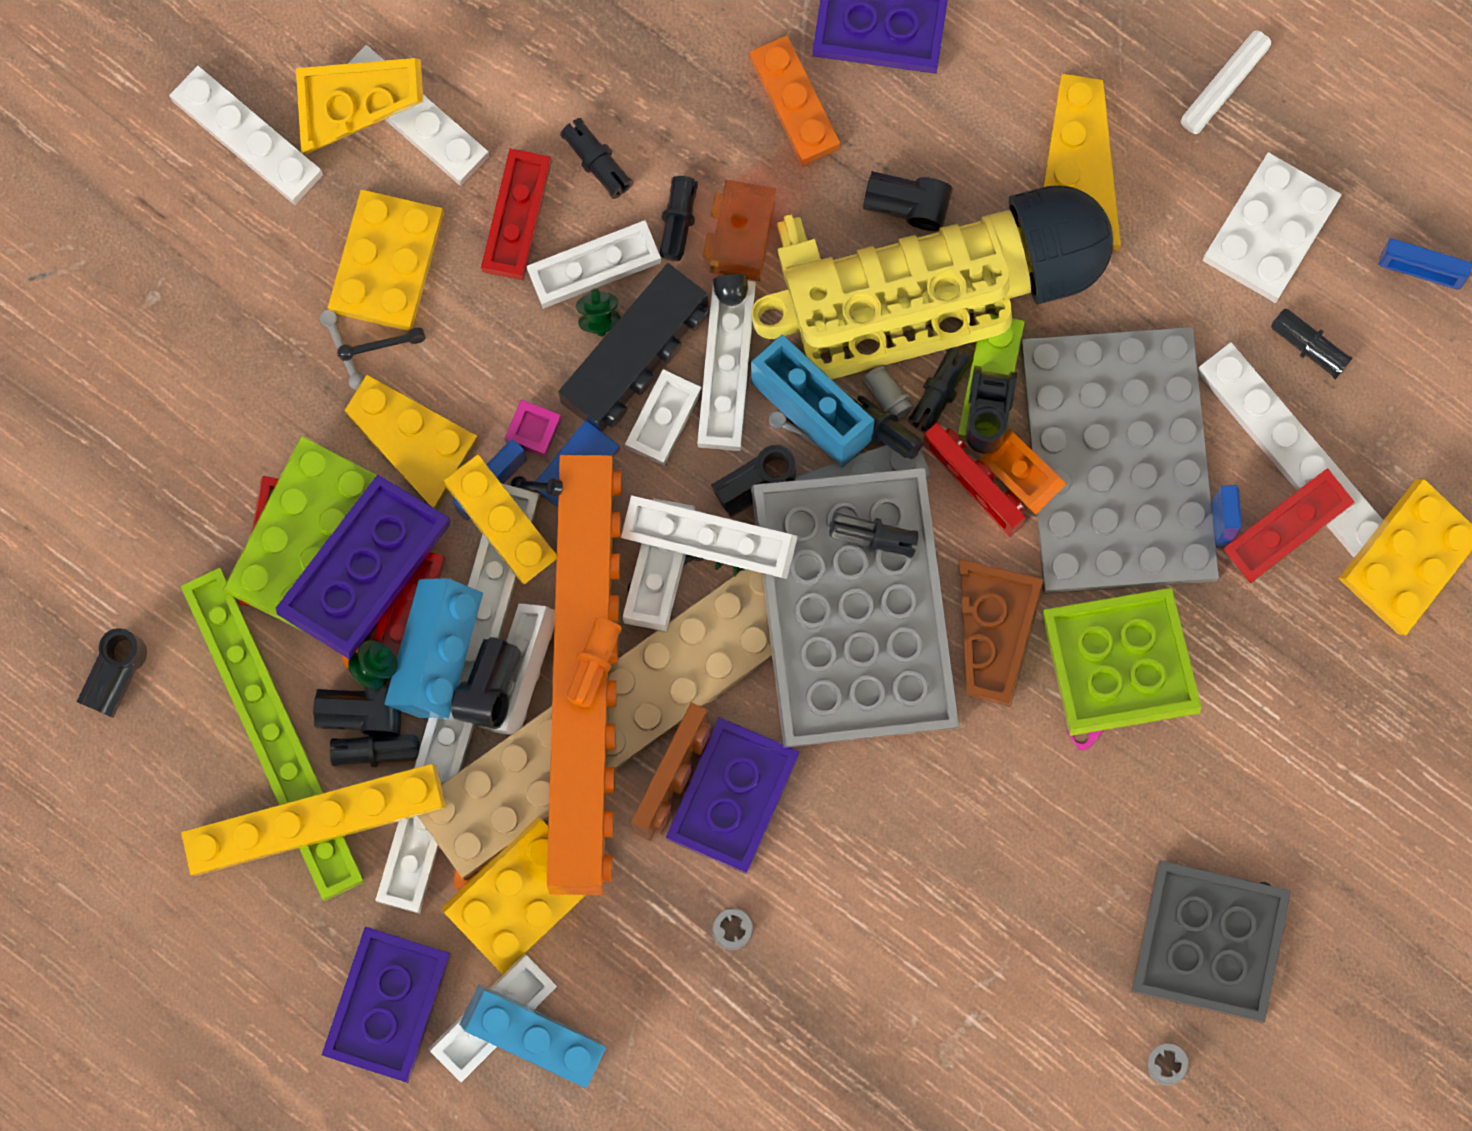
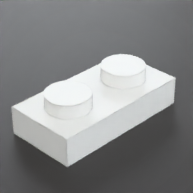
[625,370,702,466]

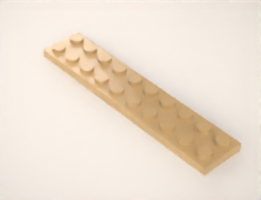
[417,569,772,880]

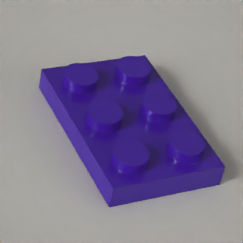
[812,0,948,74]
[665,717,800,875]
[322,927,451,1083]

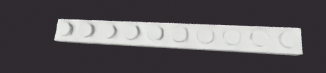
[375,483,540,914]

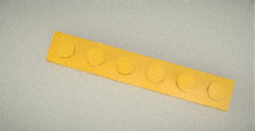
[181,764,446,876]

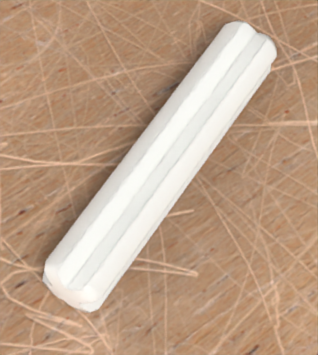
[1180,30,1271,134]

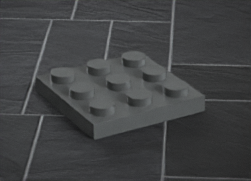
[1131,860,1291,1023]

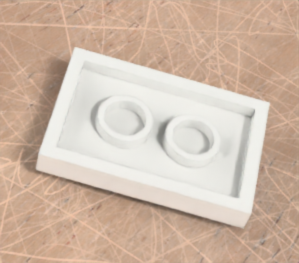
[1202,152,1342,303]

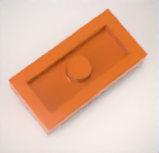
[980,429,1066,515]

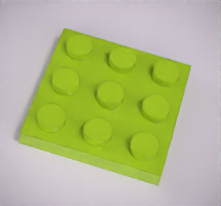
[1043,588,1202,736]

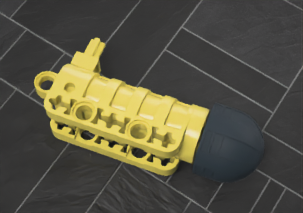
[751,185,1113,379]

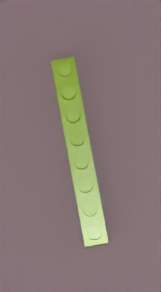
[181,568,365,901]

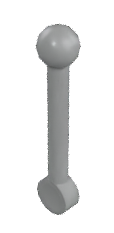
[319,310,364,390]
[769,411,822,450]

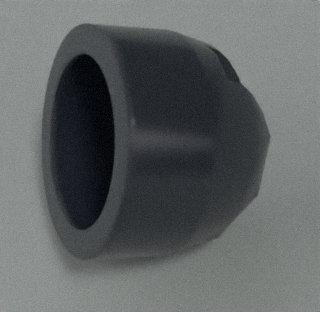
[713,274,748,306]

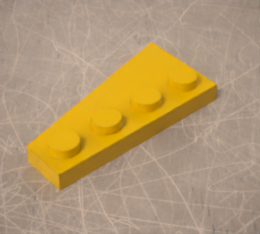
[1043,74,1121,251]

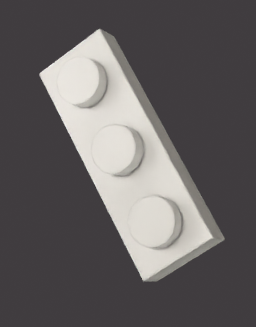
[526,220,661,309]
[622,498,696,632]
[479,603,555,735]
[429,953,557,1082]

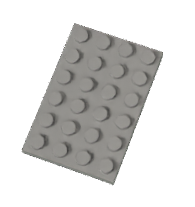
[1021,327,1219,594]
[751,468,959,748]

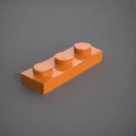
[749,35,841,166]

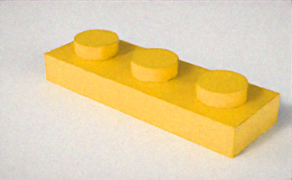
[443,454,557,585]

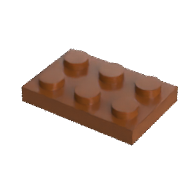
[631,702,712,841]

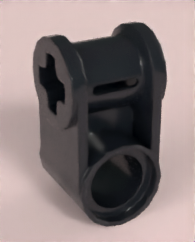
[966,365,1017,454]

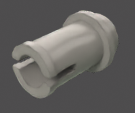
[862,365,913,420]

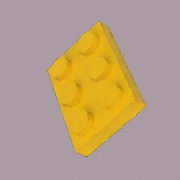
[327,189,444,331]
[1338,479,1472,635]
[441,816,585,975]

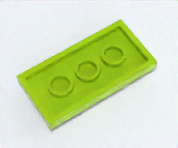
[222,436,377,630]

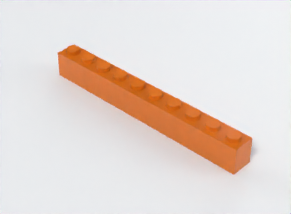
[547,455,622,895]

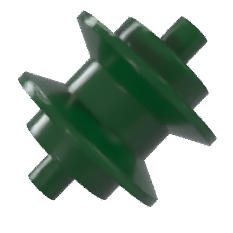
[576,288,621,337]
[348,640,398,689]

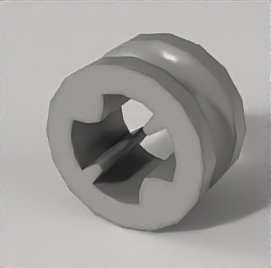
[712,908,753,950]
[1147,1043,1188,1086]

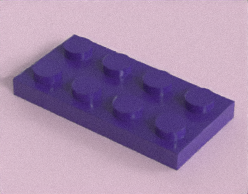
[276,474,450,660]

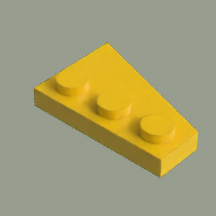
[296,58,423,154]
[344,375,478,510]

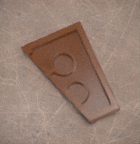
[959,559,1044,707]

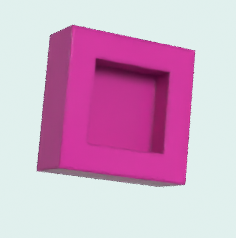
[504,400,562,458]

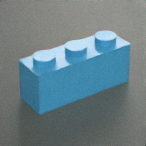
[751,334,874,468]
[384,578,483,719]
[459,984,607,1089]

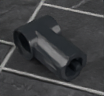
[863,171,953,231]
[711,445,796,518]
[77,628,147,718]
[451,637,521,729]
[313,687,402,736]

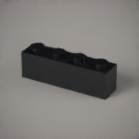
[558,263,709,432]

